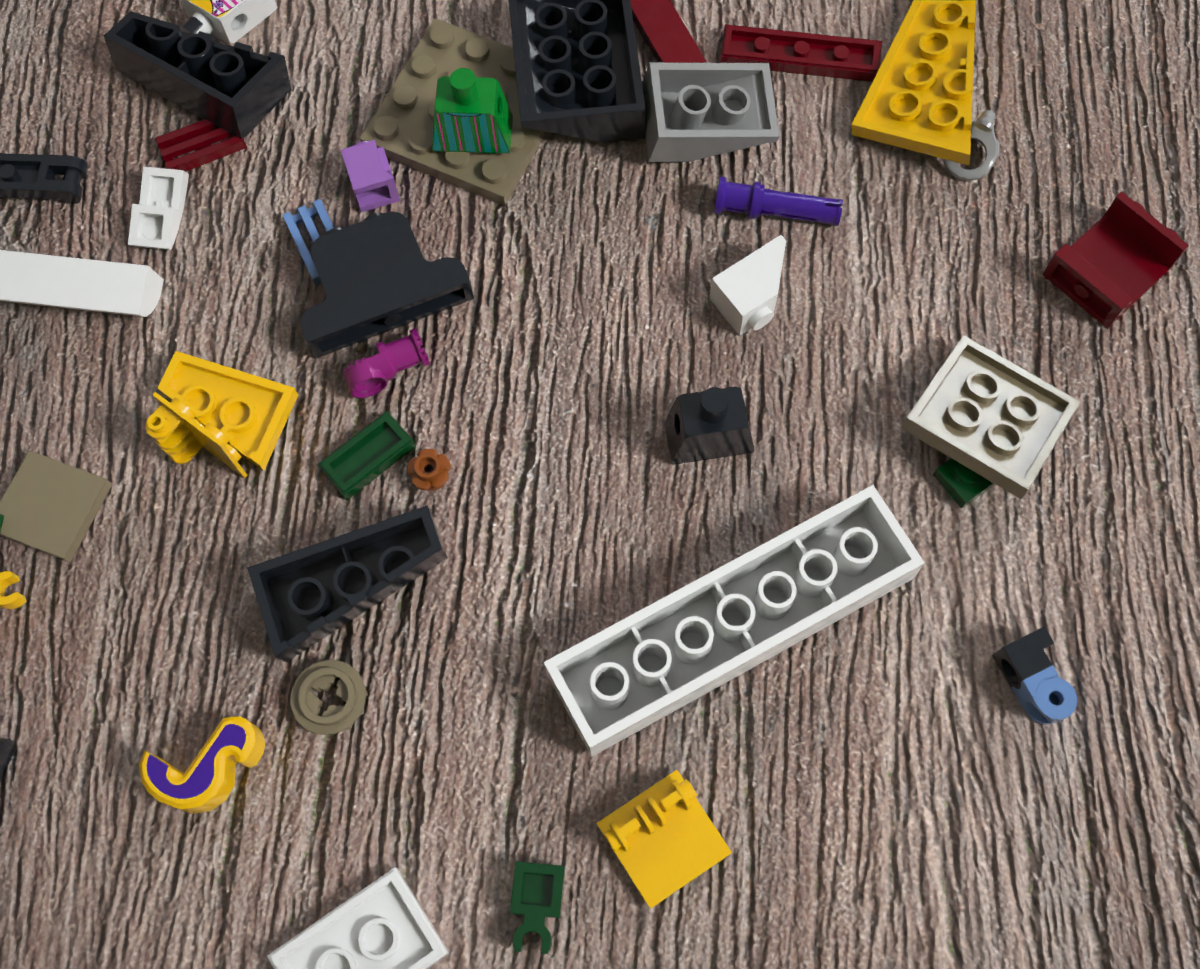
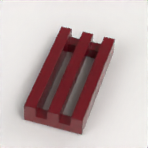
[155,119,247,172]

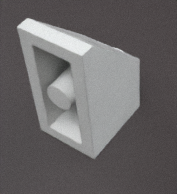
[709,235,786,336]

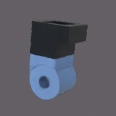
[992,627,1077,725]

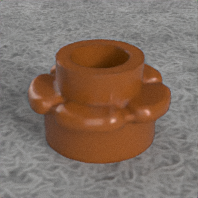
[407,449,451,491]

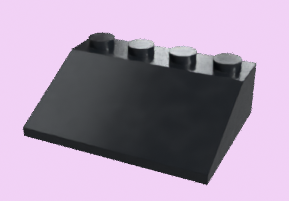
[508,0,646,143]

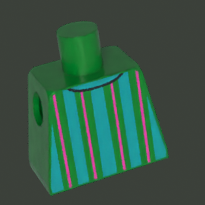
[432,68,513,154]

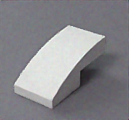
[128,166,189,250]

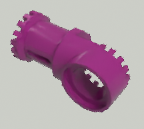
[343,328,430,398]

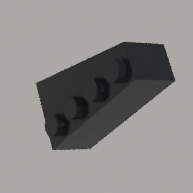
[104,11,291,139]
[247,505,447,662]

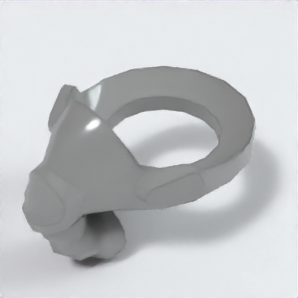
[943,110,1000,181]

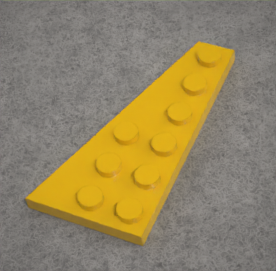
[851,0,976,166]

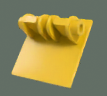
[145,392,247,478]
[596,770,732,909]

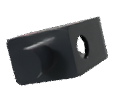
[664,387,755,465]

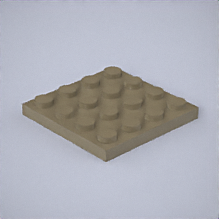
[360,18,547,206]

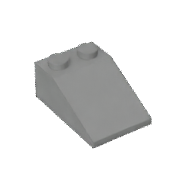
[642,62,780,162]

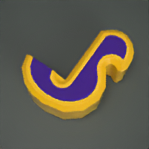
[139,716,265,814]

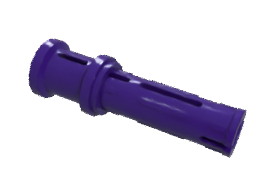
[714,176,843,226]

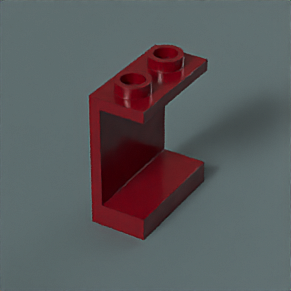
[1042,192,1189,329]

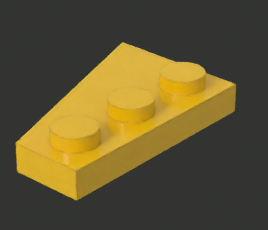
[157,351,298,471]

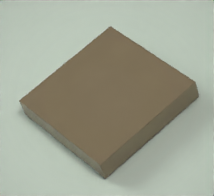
[0,450,112,563]

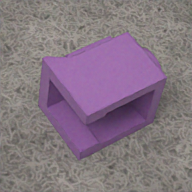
[341,140,400,212]

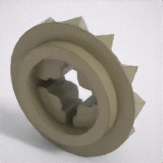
[290,660,368,736]

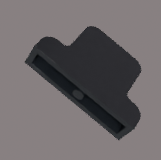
[300,211,474,359]

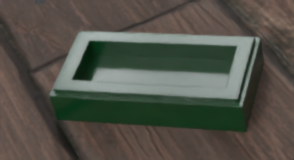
[317,411,416,500]

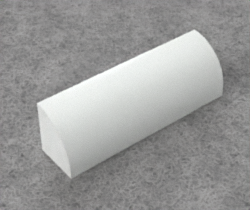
[0,250,164,317]

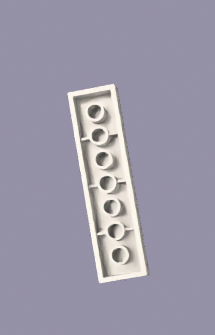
[544,485,925,757]

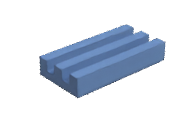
[282,199,334,286]

